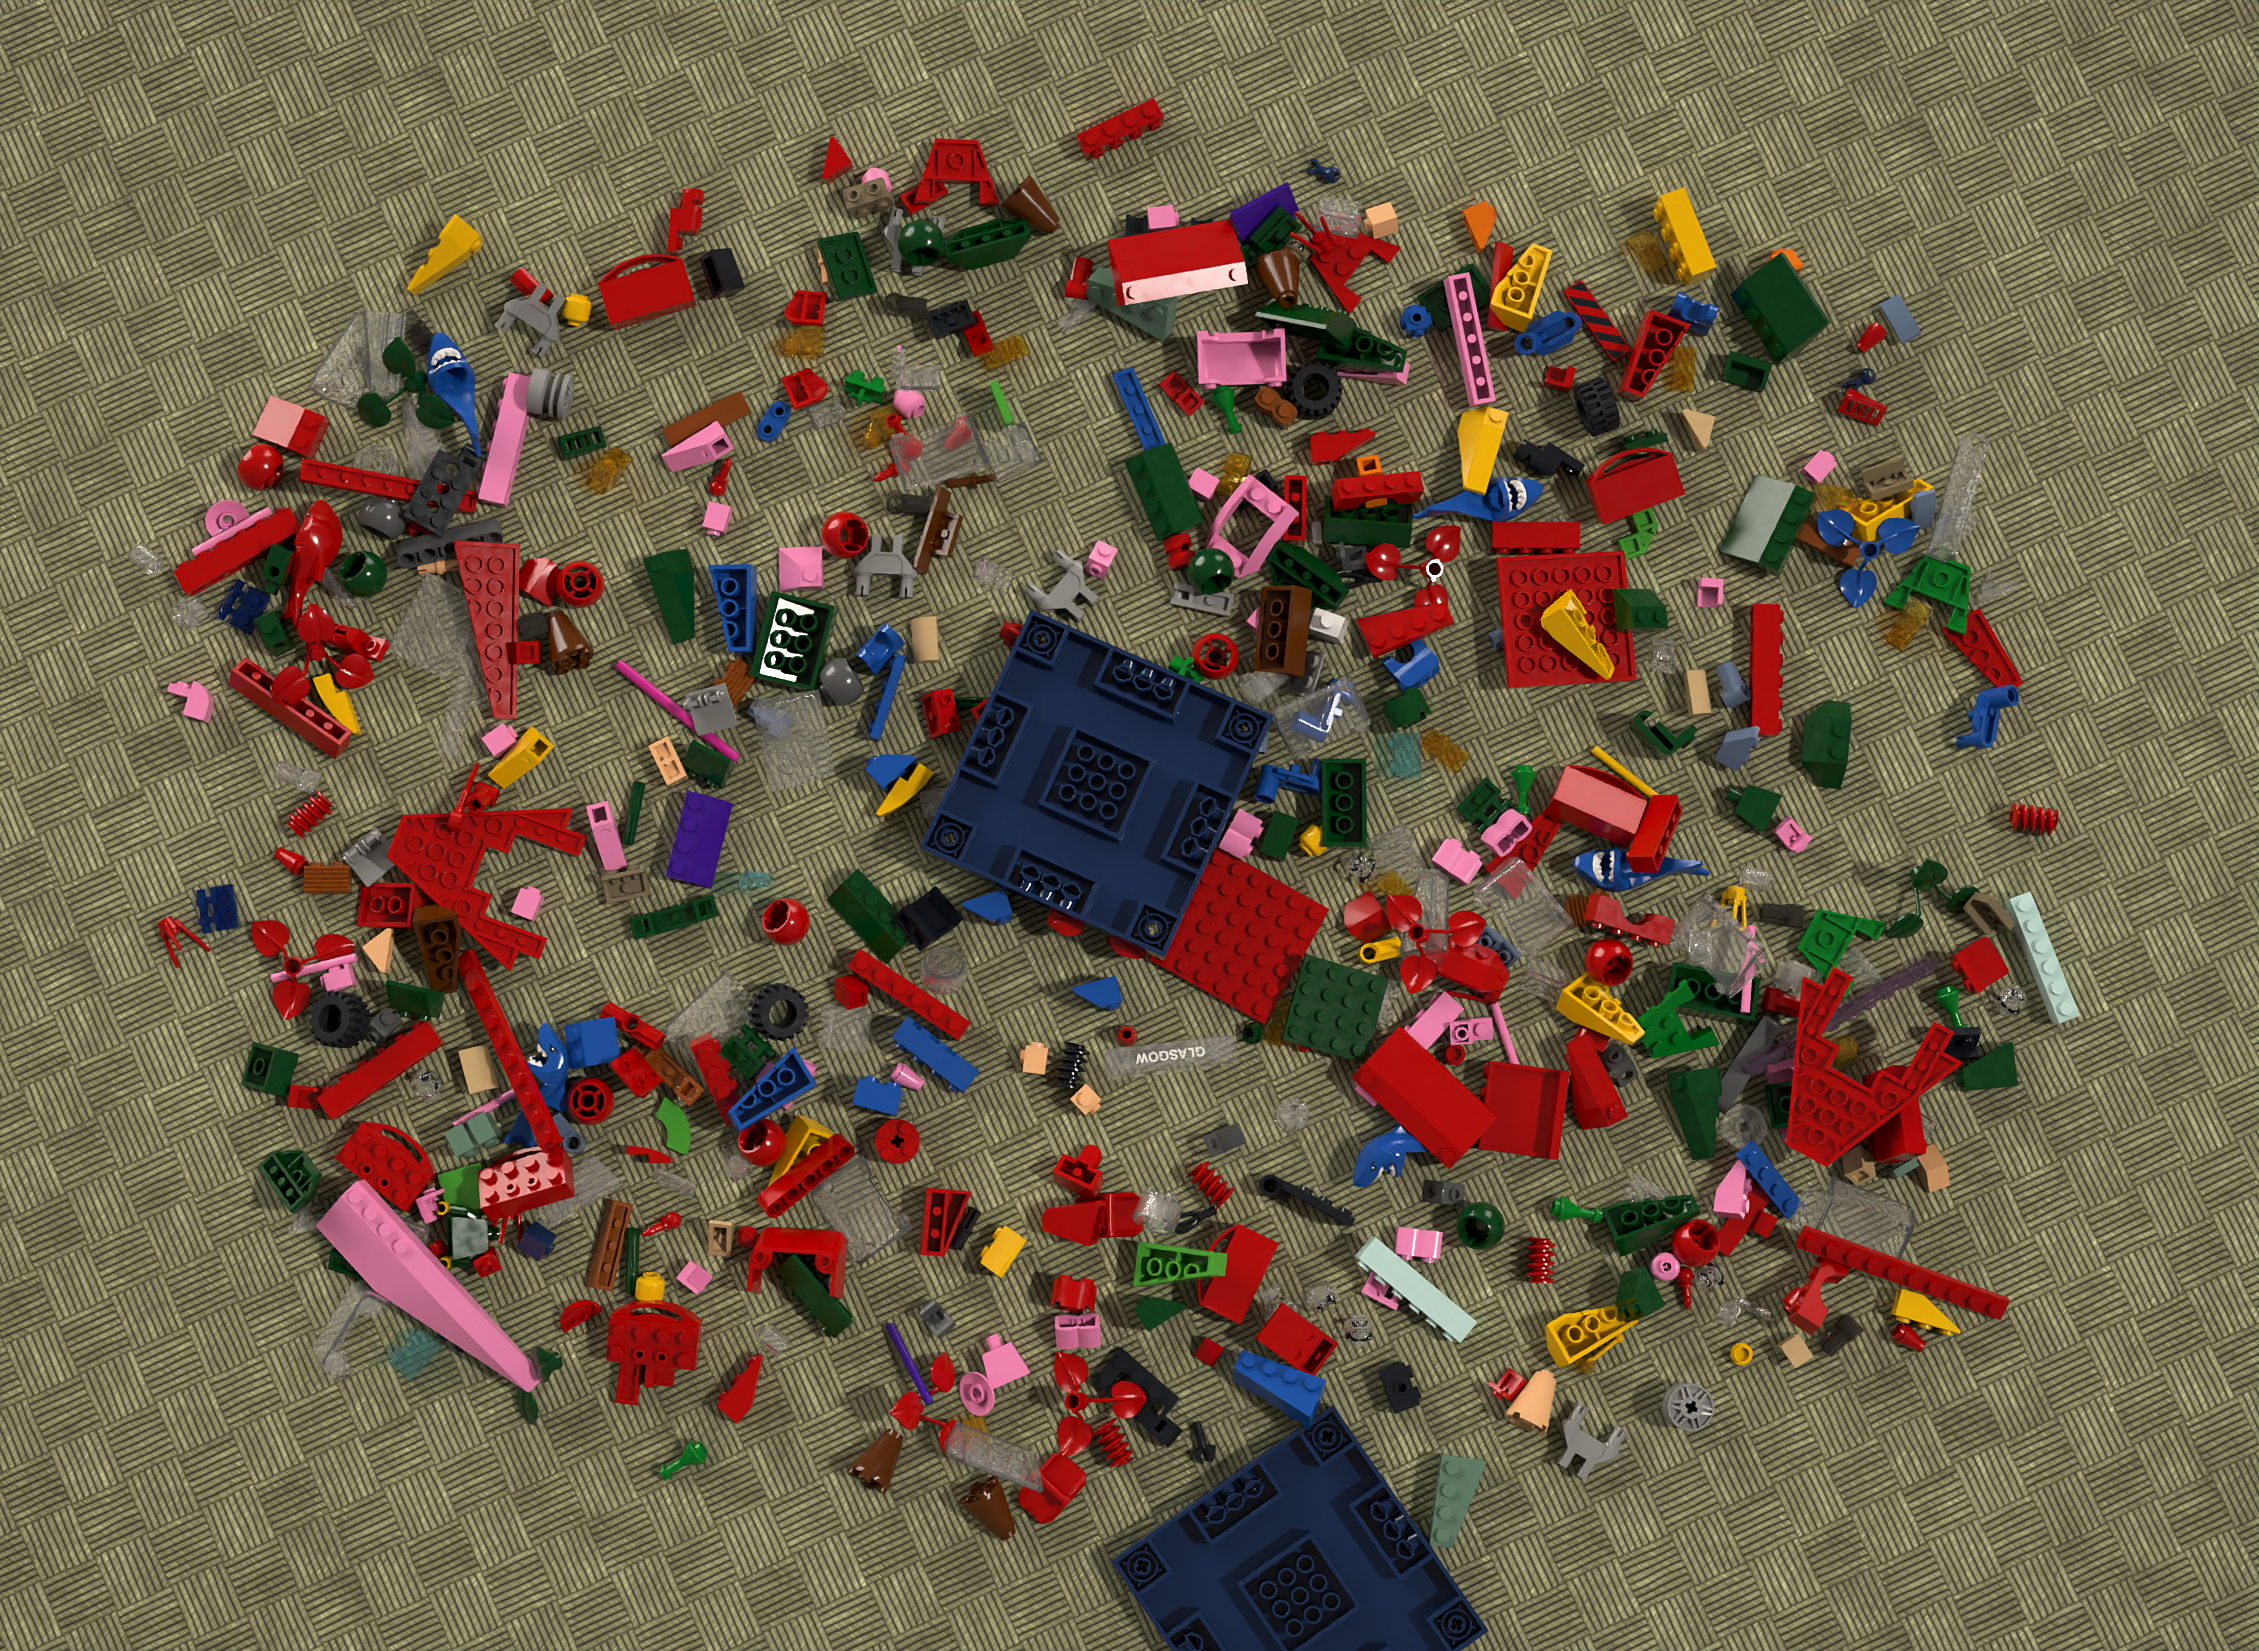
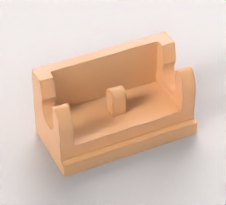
[648,736,689,786]

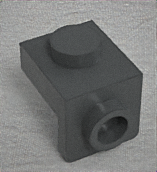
[1336,541,1367,572]
[366,1006,403,1046]
[918,1300,956,1339]

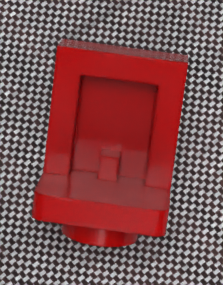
[473,1246,502,1278]
[1488,1368,1528,1403]

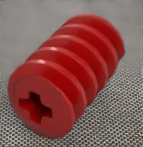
[286,790,335,838]
[2009,802,2059,836]
[1186,1161,1234,1210]
[1526,1237,1556,1284]
[1093,1417,1137,1468]

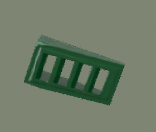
[557,426,607,461]

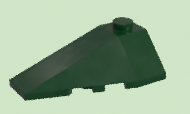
[643,549,695,645]
[1667,1067,1722,1160]

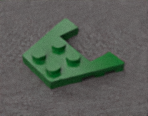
[1884,551,1971,636]
[1796,909,1887,999]
[1636,979,1720,1059]

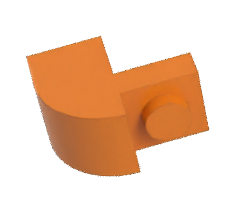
[1356,454,1387,508]

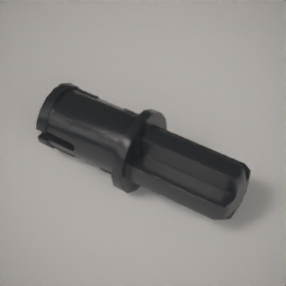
[950,1207,981,1251]

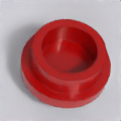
[1443,1044,1465,1066]
[737,1226,759,1248]

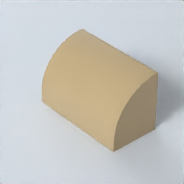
[911,616,939,664]
[1683,670,1712,718]
[458,1045,499,1095]

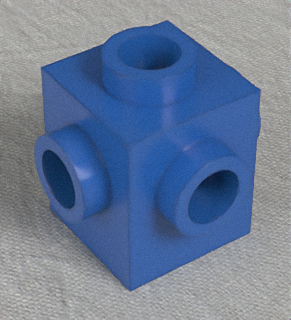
[1399,305,1432,338]

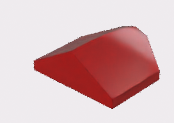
[784,290,827,326]
[781,368,829,411]
[519,557,560,607]
[1344,891,1393,943]

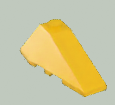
[407,214,483,296]
[1490,243,1553,332]
[1457,406,1508,496]
[1839,479,1934,543]
[1540,589,1615,680]
[1555,972,1645,1045]
[768,1114,836,1187]
[1545,1305,1638,1368]

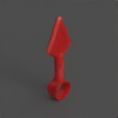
[447,762,480,832]

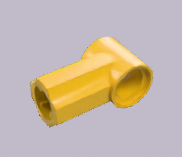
[1357,937,1403,965]

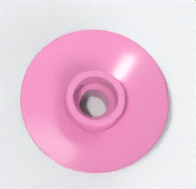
[205,500,250,541]
[959,1372,995,1416]

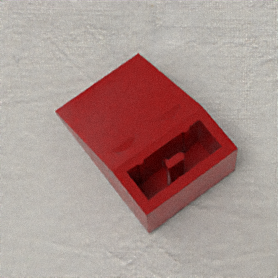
[1256,1302,1339,1376]

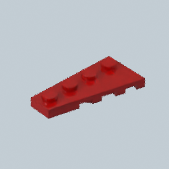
[1357,602,1454,659]
[1940,608,2024,688]
[1484,807,1562,900]

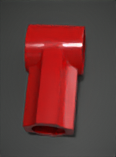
[1064,257,1093,303]
[510,267,554,305]
[465,781,500,815]
[1760,987,1801,1018]

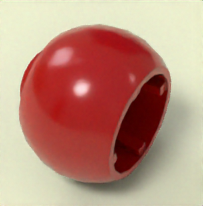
[236,443,284,491]
[821,511,869,559]
[556,561,604,608]
[1191,633,1239,680]
[762,898,810,946]
[1585,938,1633,986]
[566,1077,615,1126]
[738,1118,786,1167]
[1671,1218,1720,1267]

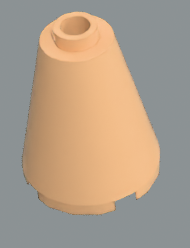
[1505,1369,1557,1435]

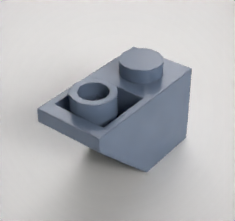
[1714,726,1761,771]

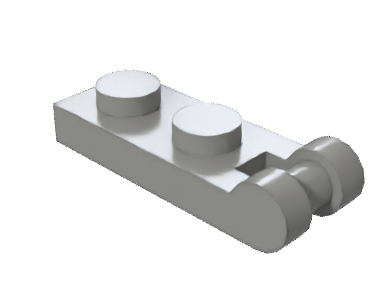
[1170,583,1234,617]

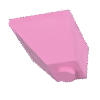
[779,546,824,592]

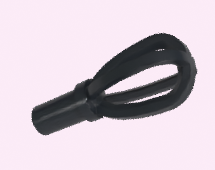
[1339,572,1383,589]
[1171,1206,1217,1235]

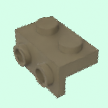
[843,177,895,218]
[1861,457,1914,501]
[600,865,651,905]
[1963,892,2015,935]

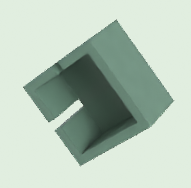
[444,1112,503,1159]

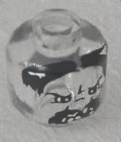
[1344,852,1378,885]
[1994,984,2027,1018]
[410,1068,444,1103]
[1693,1261,1727,1293]
[1305,1280,1340,1313]
[1344,1314,1374,1346]

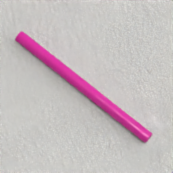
[615,659,740,763]

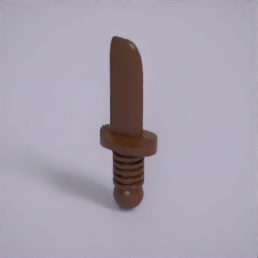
[945,472,995,489]

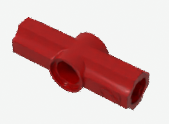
[600,1001,666,1052]

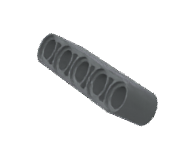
[396,519,503,568]
[1718,1013,1784,1114]

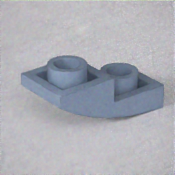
[1879,294,1921,345]
[1909,489,1936,530]
[1476,926,1523,970]

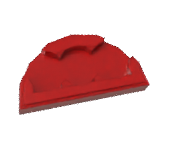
[559,1300,602,1333]

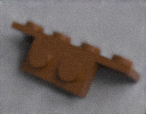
[913,486,963,575]

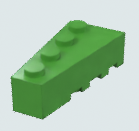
[1133,1242,1227,1287]

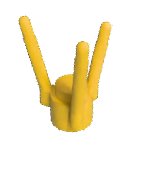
[1710,886,1747,941]

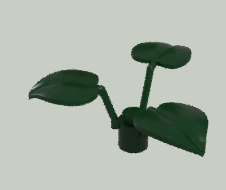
[357,336,456,429]
[1886,858,1980,939]
[516,1346,563,1426]

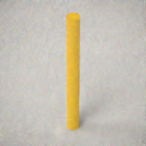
[1591,746,1659,799]

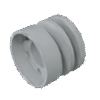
[526,367,574,420]
[1662,1382,1715,1431]

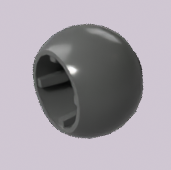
[359,496,407,540]
[818,658,864,706]

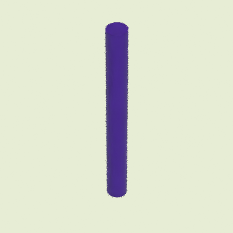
[886,1323,934,1406]

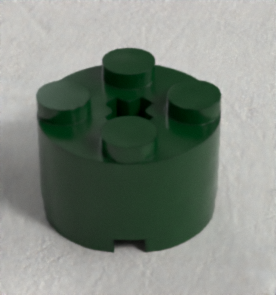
[1381,687,1433,733]

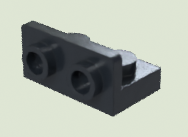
[926,299,977,340]
[1944,1027,1981,1060]

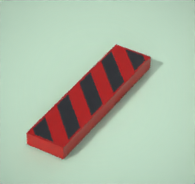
[1563,279,1631,363]

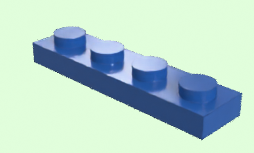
[1112,366,1166,451]
[868,654,907,742]
[1735,1140,1804,1220]

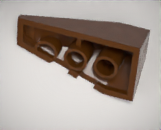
[412,905,462,994]

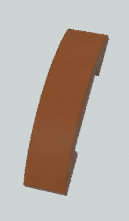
[1798,519,1859,569]
[630,1041,705,1107]

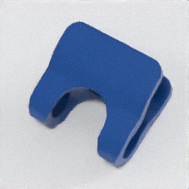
[1667,291,1719,336]
[854,623,905,675]
[1382,639,1440,691]

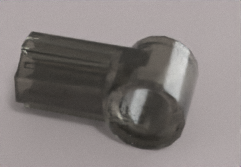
[884,292,927,318]
[886,490,929,517]
[1760,903,1805,928]
[1817,1312,1864,1357]

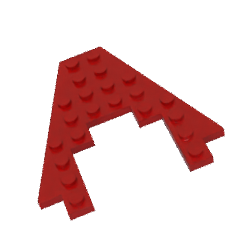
[387,808,587,972]
[1786,967,1962,1167]

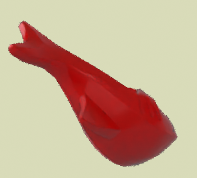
[282,499,343,630]

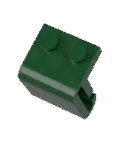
[1629,710,1698,760]

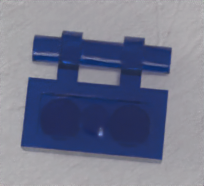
[216,579,272,635]
[195,884,240,934]

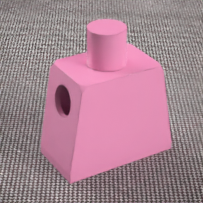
[982,1333,1030,1389]

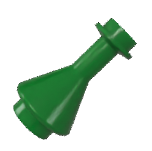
[1210,385,1243,435]
[1511,765,1537,815]
[1934,984,1968,1027]
[1551,1196,1602,1225]
[659,1441,709,1480]

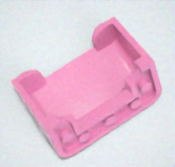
[1196,328,1286,390]

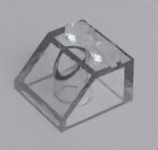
[980,423,1043,484]
[1237,671,1289,708]

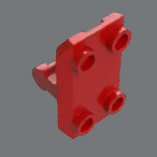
[1075,1192,1143,1238]
[1017,1452,1087,1524]

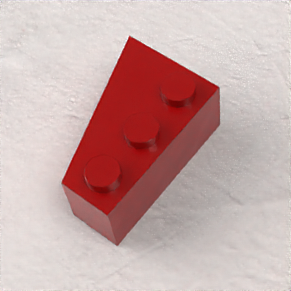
[919,1188,972,1257]

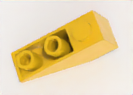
[488,726,554,789]
[1891,1288,1961,1337]

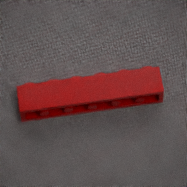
[173,507,302,597]
[1749,603,1784,738]
[229,657,353,759]
[848,949,971,1041]
[316,1020,446,1121]

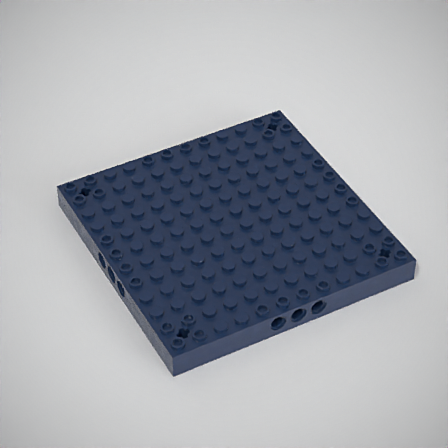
[920,609,1274,961]
[1111,1404,1489,1651]

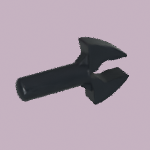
[1192,1421,1216,1465]

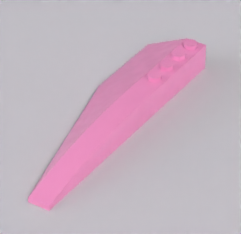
[316,1179,540,1393]

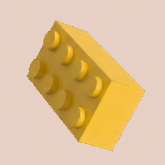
[1653,187,1717,286]

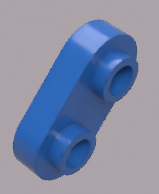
[757,401,791,443]

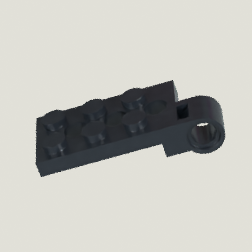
[402,442,486,538]
[1258,1174,1355,1227]
[1092,1347,1183,1448]

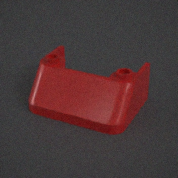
[747,1227,848,1299]

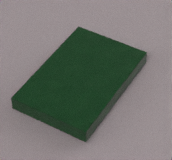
[817,231,878,302]
[1417,263,1491,334]

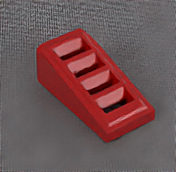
[1837,388,1888,426]

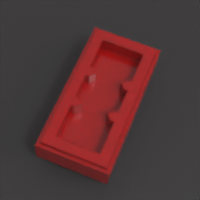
[615,1362,643,1406]

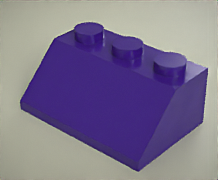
[1229,182,1299,246]

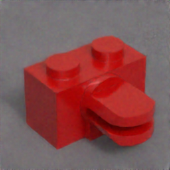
[1053,1145,1104,1201]

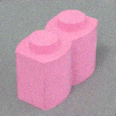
[1218,808,1264,860]
[1480,809,1532,857]
[1430,838,1483,886]
[1394,1227,1443,1263]
[1055,1313,1101,1350]

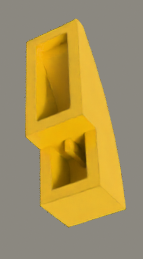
[313,673,362,736]
[876,763,935,818]

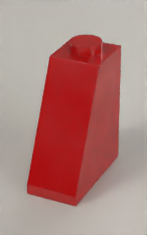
[1041,1199,1107,1247]

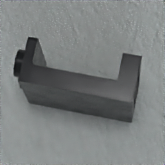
[893,886,963,952]

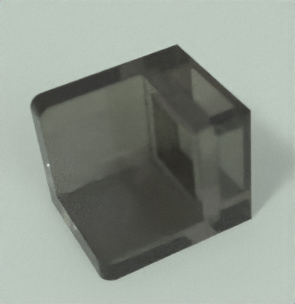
[517,611,549,641]

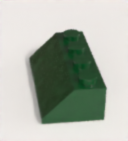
[1255,301,1356,346]
[1125,442,1205,541]
[1322,495,1412,548]
[1322,759,1367,849]
[827,868,912,965]
[1664,962,1761,1026]
[776,1253,856,1339]

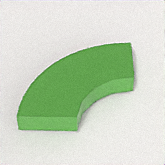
[655,1097,691,1155]

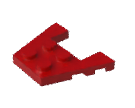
[914,138,999,206]
[1310,225,1401,314]

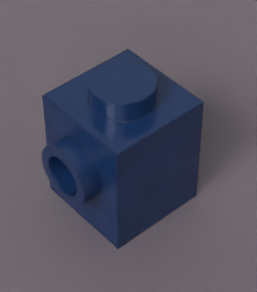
[517,1221,557,1262]

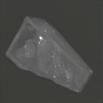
[308,312,374,410]

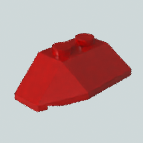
[1424,935,1510,992]

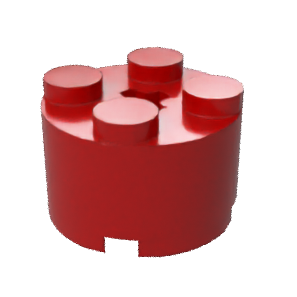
[875,1119,921,1164]
[1049,1274,1098,1314]

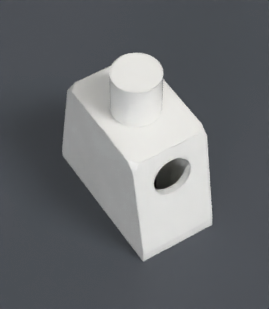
[1308,608,1348,645]

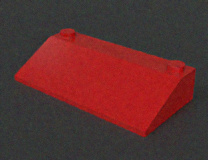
[1107,219,1248,306]
[1351,1026,1498,1170]

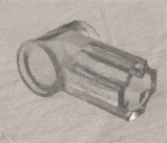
[274,761,322,795]

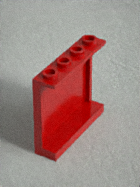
[1474,1060,1570,1160]

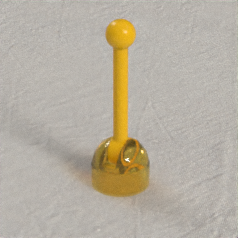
[1576,1334,1624,1376]

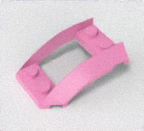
[1205,474,1300,579]

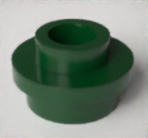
[1242,1022,1263,1044]

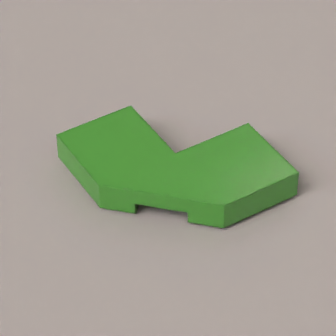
[1617,507,1658,561]

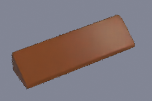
[662,391,751,448]
[586,1198,633,1291]

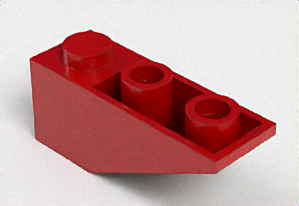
[1309,428,1376,466]
[716,1353,764,1423]

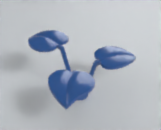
[1817,509,1920,608]

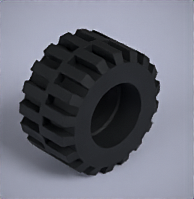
[1287,361,1343,420]
[1574,377,1620,437]
[748,983,809,1041]
[309,991,371,1049]

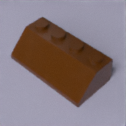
[1254,585,1312,677]

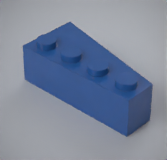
[708,564,757,656]
[892,1016,980,1093]
[727,1046,817,1134]
[1233,1350,1326,1430]

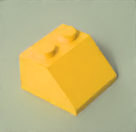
[979,1225,1027,1278]

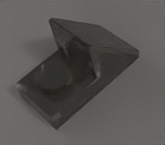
[396,309,434,356]

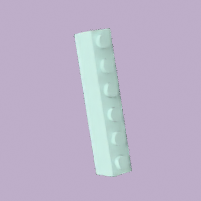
[2004,892,2080,1025]
[1355,1235,1477,1343]

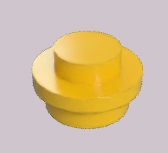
[1730,1343,1753,1365]

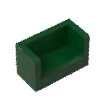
[1720,351,1772,393]
[1259,810,1299,862]

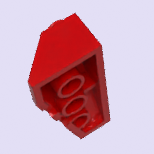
[1567,1034,1628,1130]

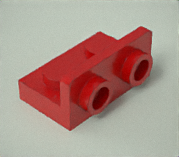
[920,688,961,739]

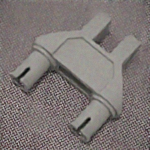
[882,208,946,277]
[495,281,566,357]
[854,534,918,599]
[1023,549,1099,622]
[1557,1402,1628,1480]

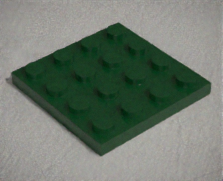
[1281,954,1389,1064]

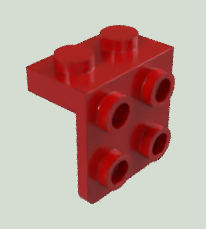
[1949,936,2009,995]
[610,1047,663,1099]

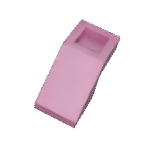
[1449,1016,1493,1045]

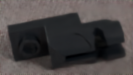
[1513,439,1585,479]

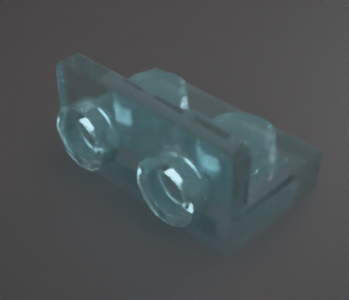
[1389,732,1421,778]
[739,871,775,895]
[389,1329,443,1381]

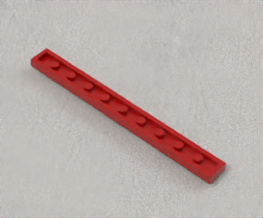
[458,949,563,1154]
[1795,1225,2010,1320]

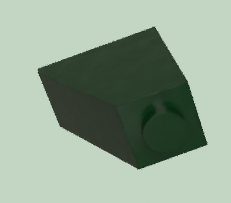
[1955,1042,2018,1092]

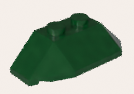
[944,218,1031,270]
[1266,541,1349,610]
[1800,700,1852,790]
[258,1150,322,1214]

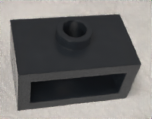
[699,248,745,298]
[1378,1361,1422,1414]

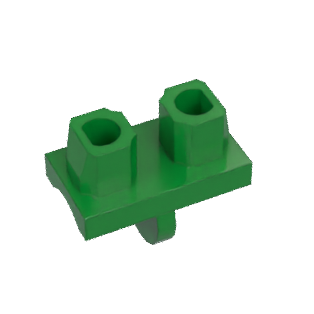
[844,370,884,407]
[1168,655,1202,683]

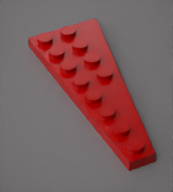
[454,541,520,720]

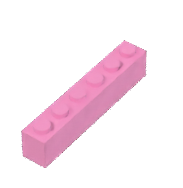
[1443,272,1496,408]
[476,372,531,508]
[1353,991,1464,1107]

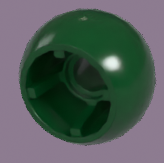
[898,219,945,266]
[1187,548,1235,595]
[339,550,388,598]
[1456,1202,1505,1250]

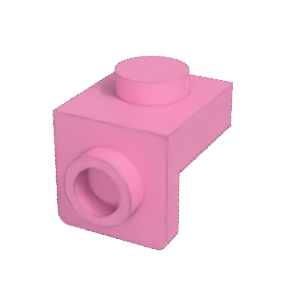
[1085,540,1118,580]
[1773,816,1812,854]
[415,1187,445,1224]

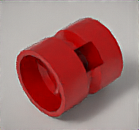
[1162,533,1195,571]

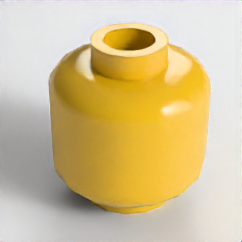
[561,293,592,326]
[1298,824,1327,857]
[635,1272,665,1301]

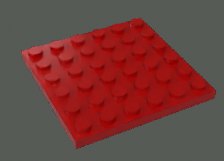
[1495,551,1637,689]
[1149,846,1329,1025]

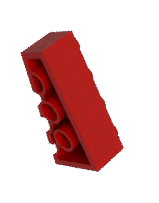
[1617,309,1691,402]

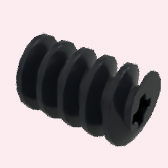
[1053,1041,1091,1090]

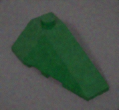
[1317,326,1407,373]
[1602,1194,1701,1257]

